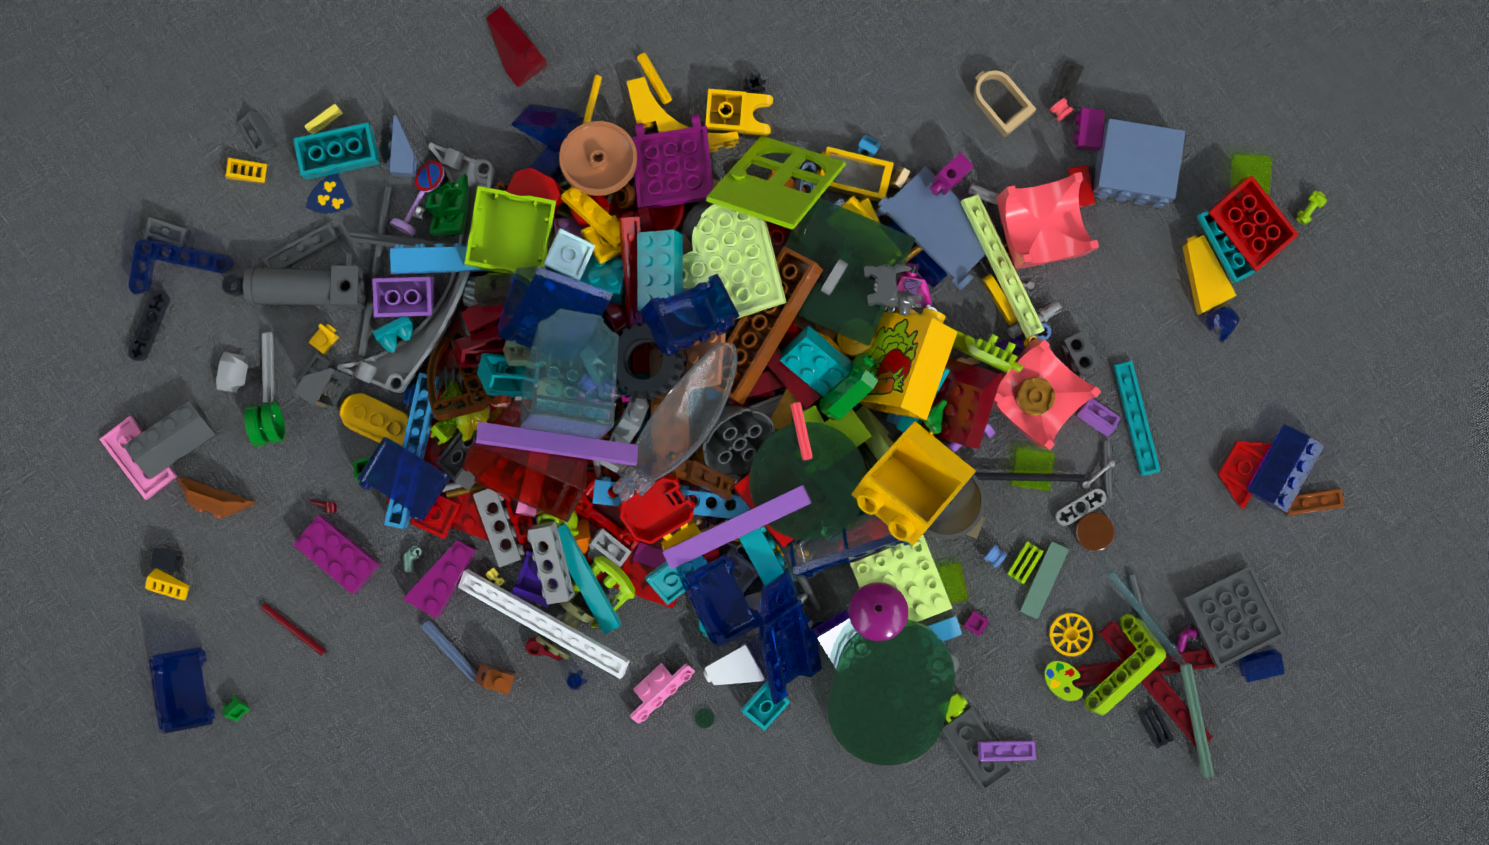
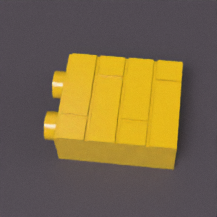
[851,421,976,546]

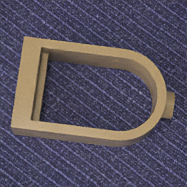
[974,71,1037,138]

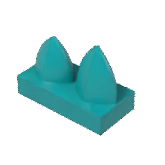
[373,316,416,353]

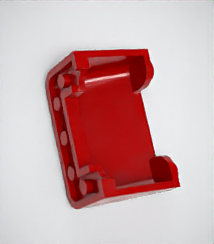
[571,465,640,551]

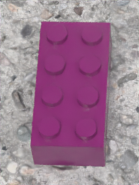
[293,515,382,594]

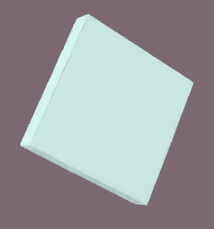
[543,228,595,281]

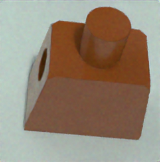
[474,662,516,695]

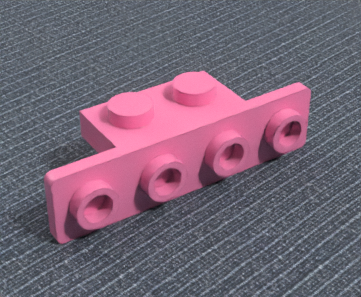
[630,663,695,724]

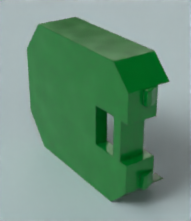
[820,353,878,421]

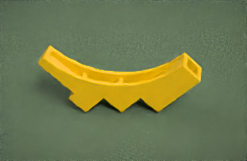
[626,77,739,153]

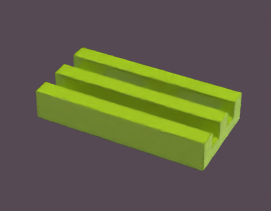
[1007,541,1044,584]

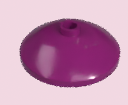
[849,582,908,641]

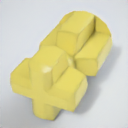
[485,568,505,587]

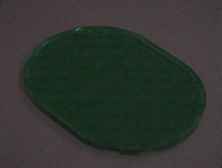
[828,620,955,765]

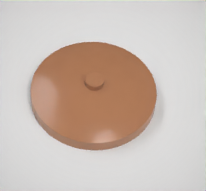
[559,121,637,196]

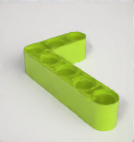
[1085,614,1166,715]

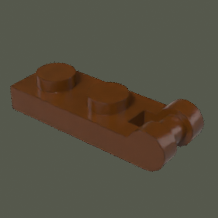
[685,460,735,500]

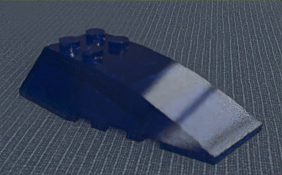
[759,571,822,705]

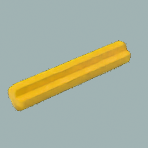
[637,52,672,105]

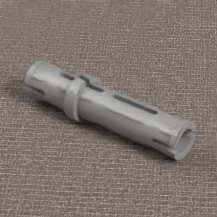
[1007,301,1062,339]

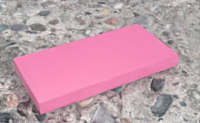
[99,416,177,500]

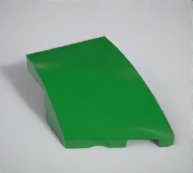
[425,174,469,237]

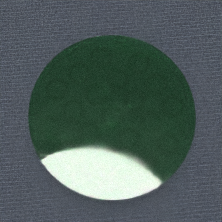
[749,422,867,540]

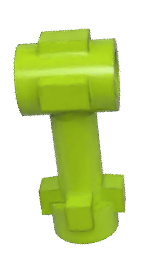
[1296,190,1328,225]

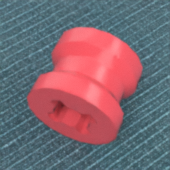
[1049,98,1074,121]

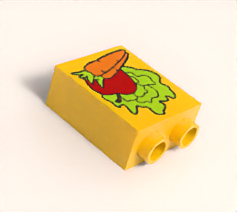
[859,307,957,420]

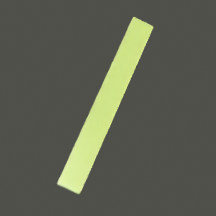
[960,194,1044,338]

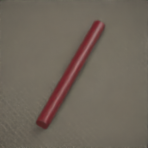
[261,603,326,656]

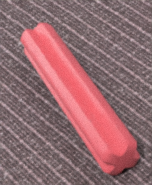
[790,402,813,460]

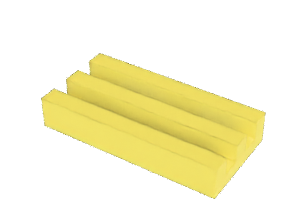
[304,104,343,134]

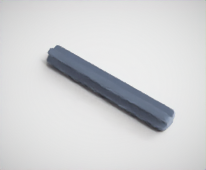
[421,620,477,681]

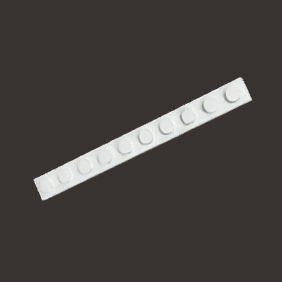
[458,569,630,679]

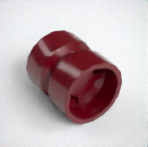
[622,206,656,232]

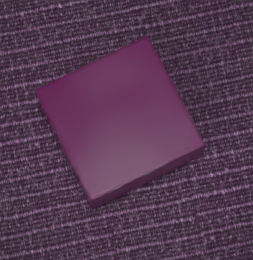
[962,610,989,637]

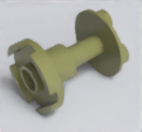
[535,600,595,660]

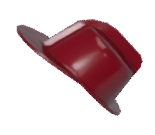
[598,303,627,337]

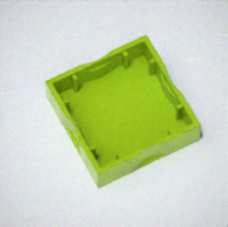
[464,186,556,280]

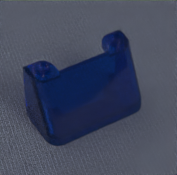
[357,437,451,521]
[680,554,762,647]
[149,647,215,734]

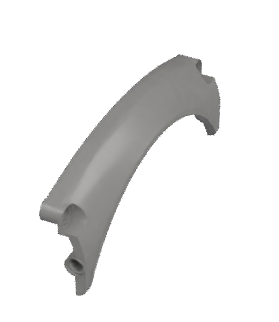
[337,142,495,393]

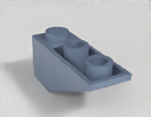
[387,115,417,177]

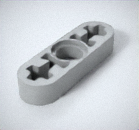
[1055,489,1106,526]

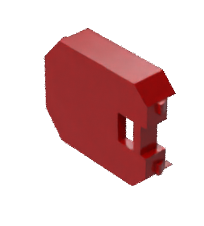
[506,168,563,219]
[619,472,696,544]

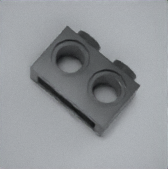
[1060,330,1101,376]

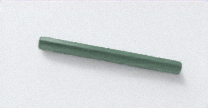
[1180,663,1214,778]

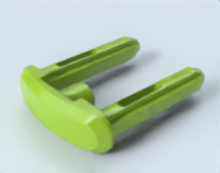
[571,556,635,628]

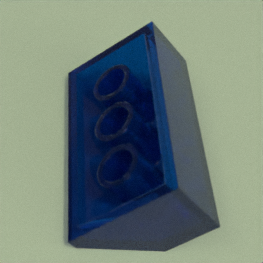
[1246,424,1324,513]

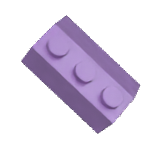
[372,277,435,317]

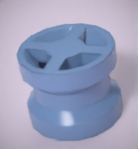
[983,544,1007,568]

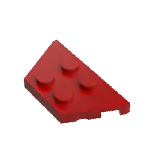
[1217,441,1280,509]

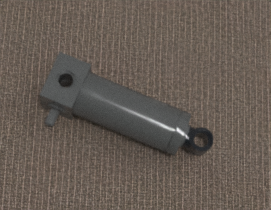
[222,253,367,309]

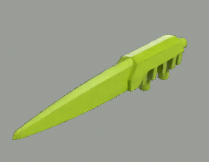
[895,307,1023,373]

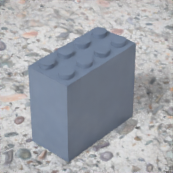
[1092,118,1186,208]

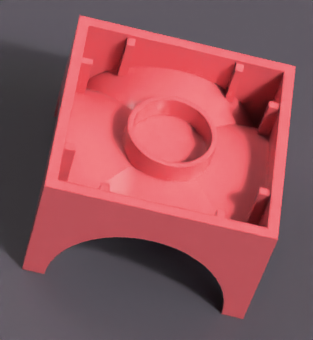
[996,172,1099,270]
[993,339,1102,450]

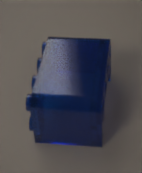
[640,274,739,357]

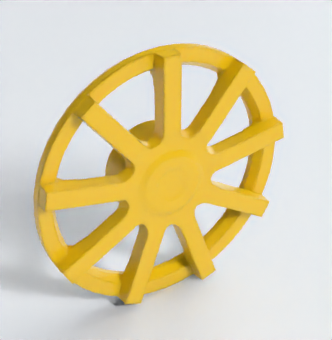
[1049,613,1093,656]

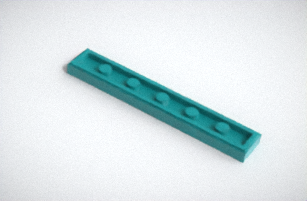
[1112,360,1161,476]
[557,523,622,634]

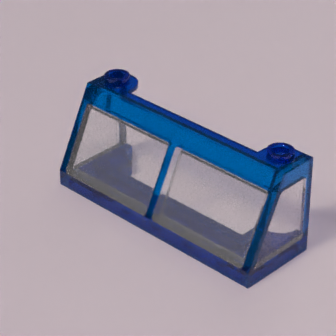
[789,508,910,578]

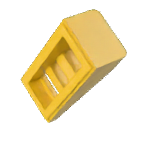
[225,157,267,183]
[145,568,189,601]

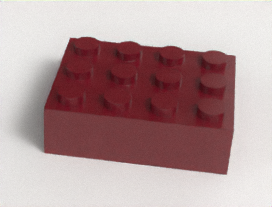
[920,358,1002,449]

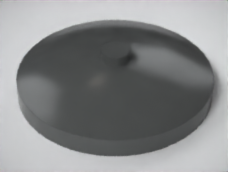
[925,474,985,540]

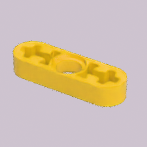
[981,274,1018,326]

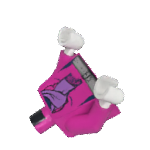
[880,263,937,313]

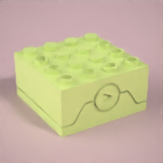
[849,535,952,627]

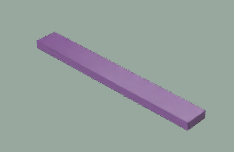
[476,422,638,466]
[663,485,812,569]

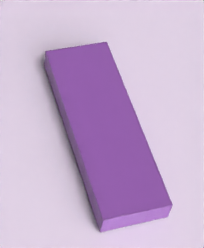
[977,740,1036,762]

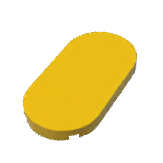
[340,393,409,448]

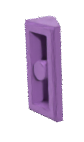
[1077,398,1121,437]

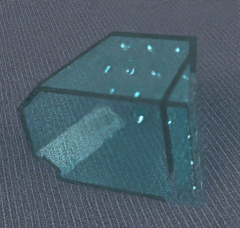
[519,309,619,439]

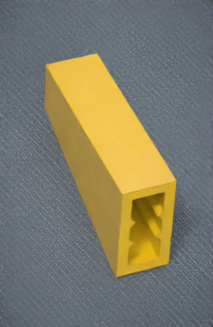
[1182,234,1237,315]

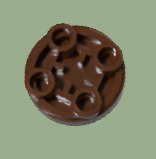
[1075,512,1115,551]

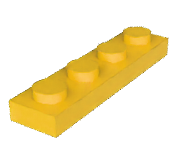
[561,187,621,248]

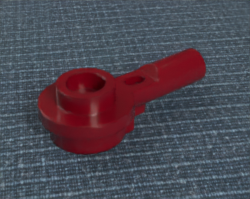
[525,637,562,661]

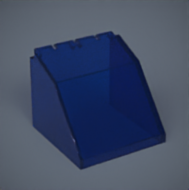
[497,266,613,360]

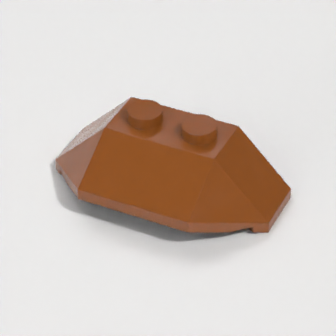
[177,476,256,519]

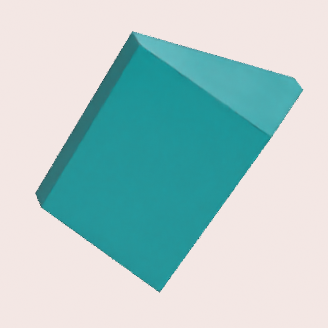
[740,681,790,731]

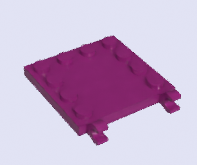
[631,114,714,209]

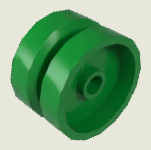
[244,401,286,447]

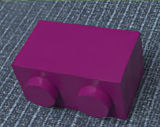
[1073,108,1105,152]

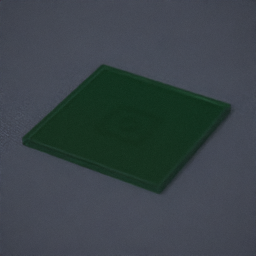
[785,193,916,346]

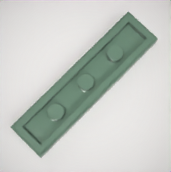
[1019,541,1069,620]

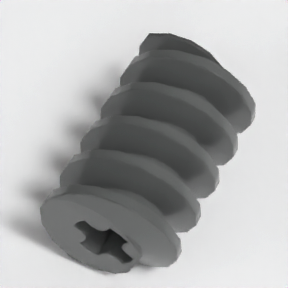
[439,366,479,391]

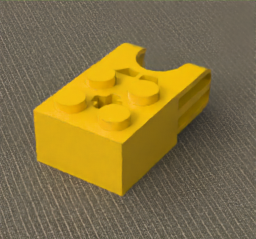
[705,89,773,136]

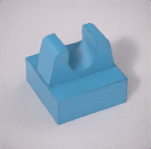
[857,134,882,157]

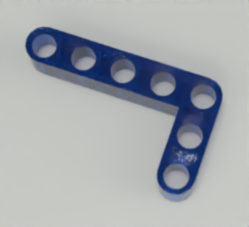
[128,238,234,294]

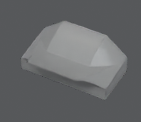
[216,352,248,393]
[588,528,631,567]

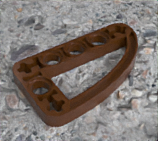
[427,330,489,421]

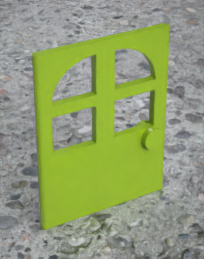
[706,135,846,229]

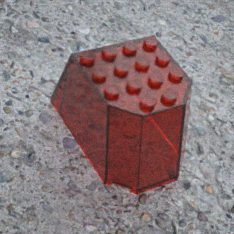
[462,399,590,522]

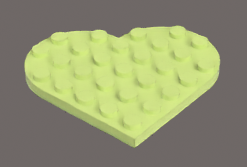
[672,204,787,328]

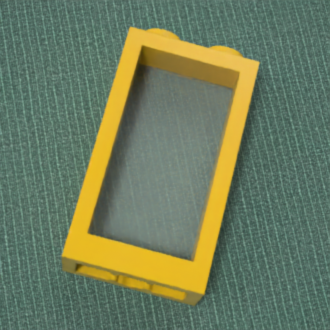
[816,147,894,202]

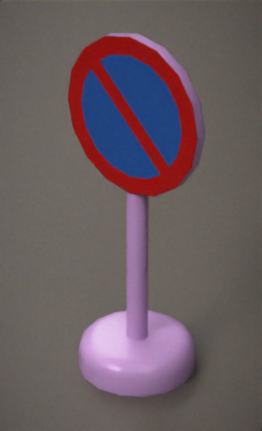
[390,161,444,237]

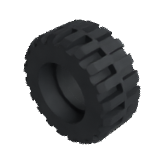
[607,322,686,400]

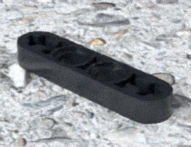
[128,290,170,362]

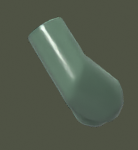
[403,546,422,572]

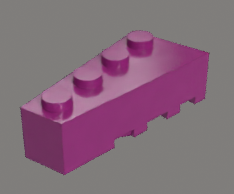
[402,540,478,618]

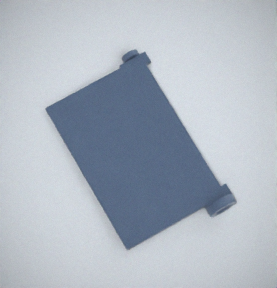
[878,166,985,291]

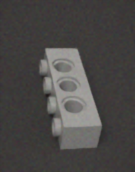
[473,488,525,567]
[527,521,575,605]

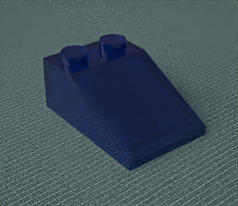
[512,104,584,153]

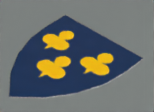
[306,173,353,214]

